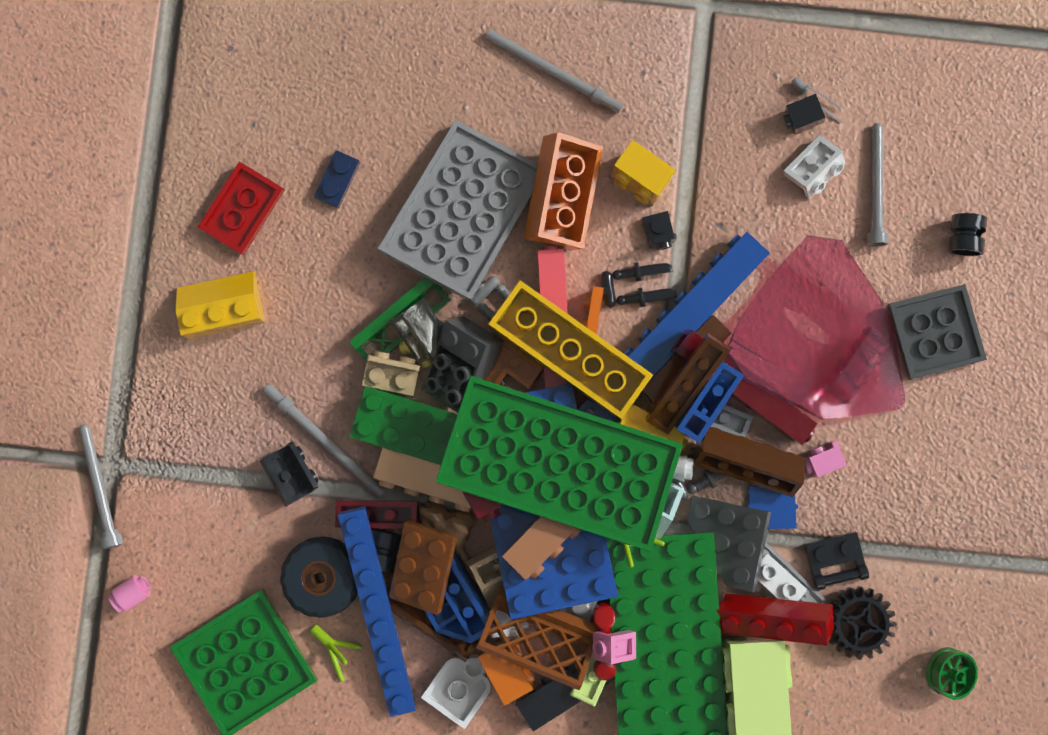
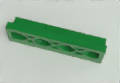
[349,277,451,362]

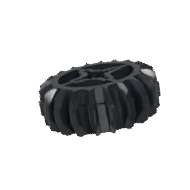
[829,586,897,660]

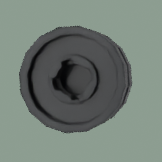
[948,213,987,256]
[371,528,402,573]

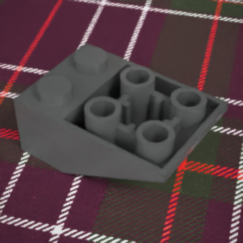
[421,316,504,413]

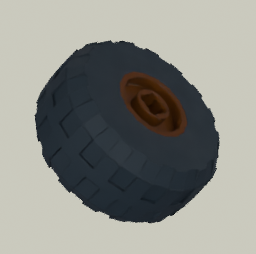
[280,536,358,618]

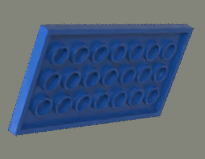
[490,384,618,620]

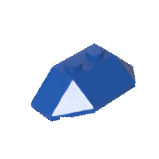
[425,551,494,643]

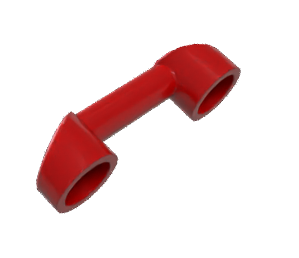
[592,603,616,680]

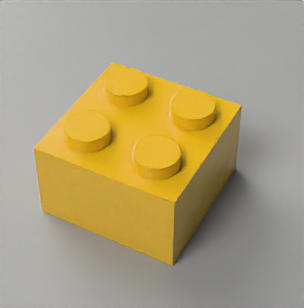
[611,140,676,206]

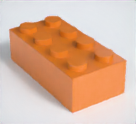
[524,132,603,251]

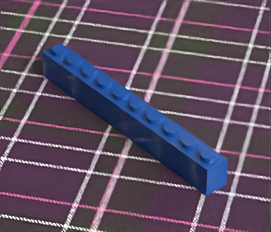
[576,232,770,421]

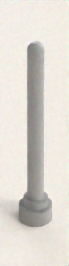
[867,123,889,247]
[79,424,124,549]

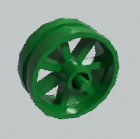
[926,647,978,700]

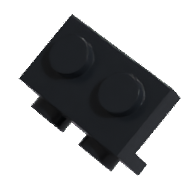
[260,441,319,507]

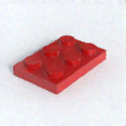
[198,161,285,256]

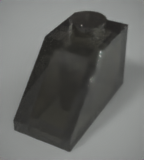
[390,298,439,364]

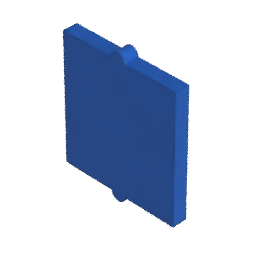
[746,486,798,529]

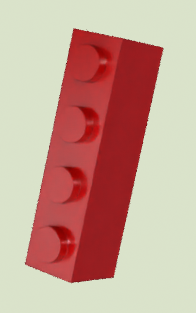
[717,593,834,646]

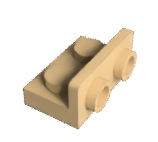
[362,350,420,396]

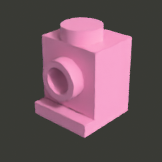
[805,441,847,478]

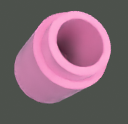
[108,575,151,613]

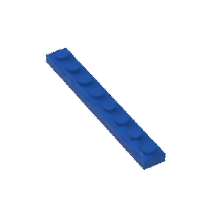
[338,506,416,717]

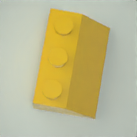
[175,271,265,339]

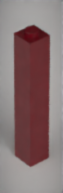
[670,329,818,445]

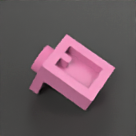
[592,630,636,664]

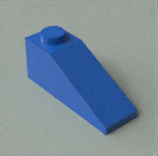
[675,362,744,443]

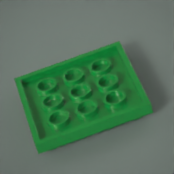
[170,589,318,735]

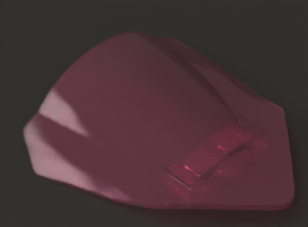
[727,235,905,420]

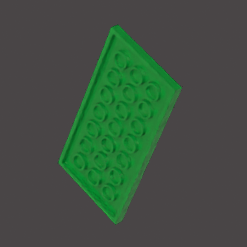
[436,376,683,552]
[606,532,728,735]

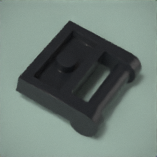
[804,532,869,591]

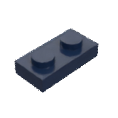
[314,150,360,209]

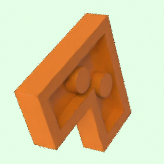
[485,337,544,389]

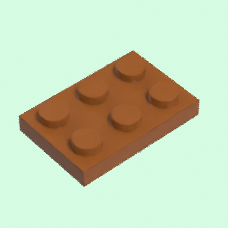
[389,520,458,615]

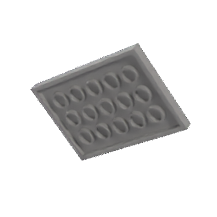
[378,120,538,302]

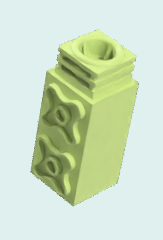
[722,636,792,735]

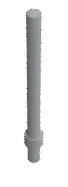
[485,29,624,114]
[263,384,386,498]

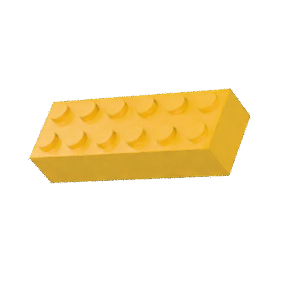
[488,280,653,420]

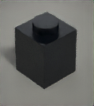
[783,94,825,134]

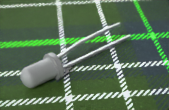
[791,78,841,123]

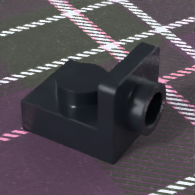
[642,211,677,251]

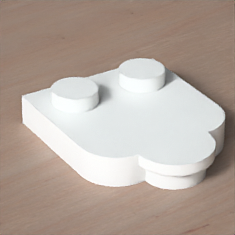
[421,654,490,729]

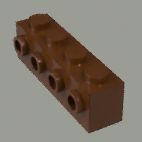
[693,427,806,497]

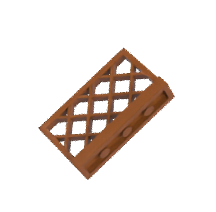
[477,586,599,690]

